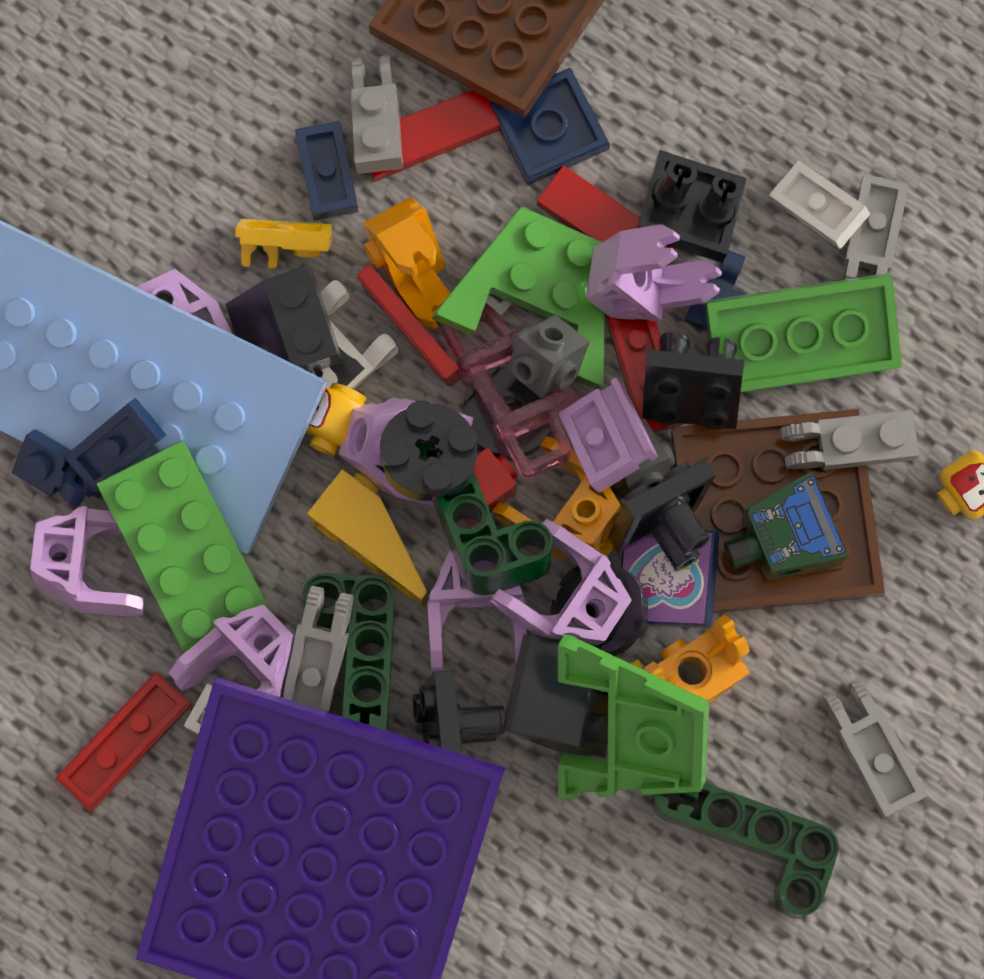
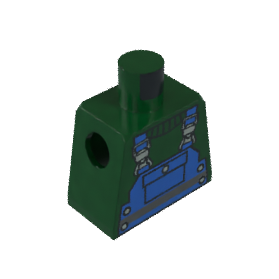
[724,472,849,580]

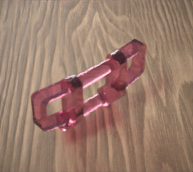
[442,304,582,479]

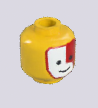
[306,383,366,457]
[937,450,984,520]

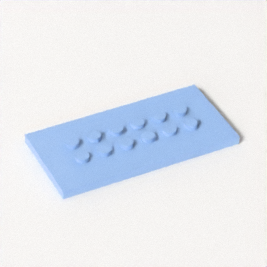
[0,220,328,554]

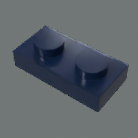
[295,121,359,221]
[64,398,166,494]

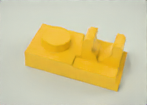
[235,219,333,268]

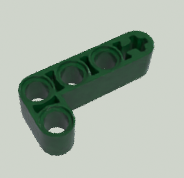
[418,443,553,596]
[302,573,395,731]
[651,783,839,918]

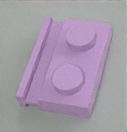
[558,377,658,493]

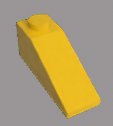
[307,469,428,607]

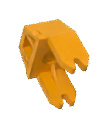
[362,197,450,329]
[492,436,622,560]
[643,614,750,703]

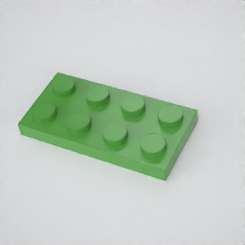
[704,273,902,392]
[96,440,271,653]

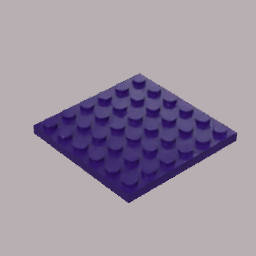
[136,677,505,979]

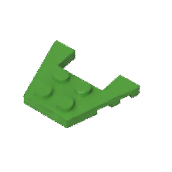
[432,207,605,389]
[558,634,709,799]

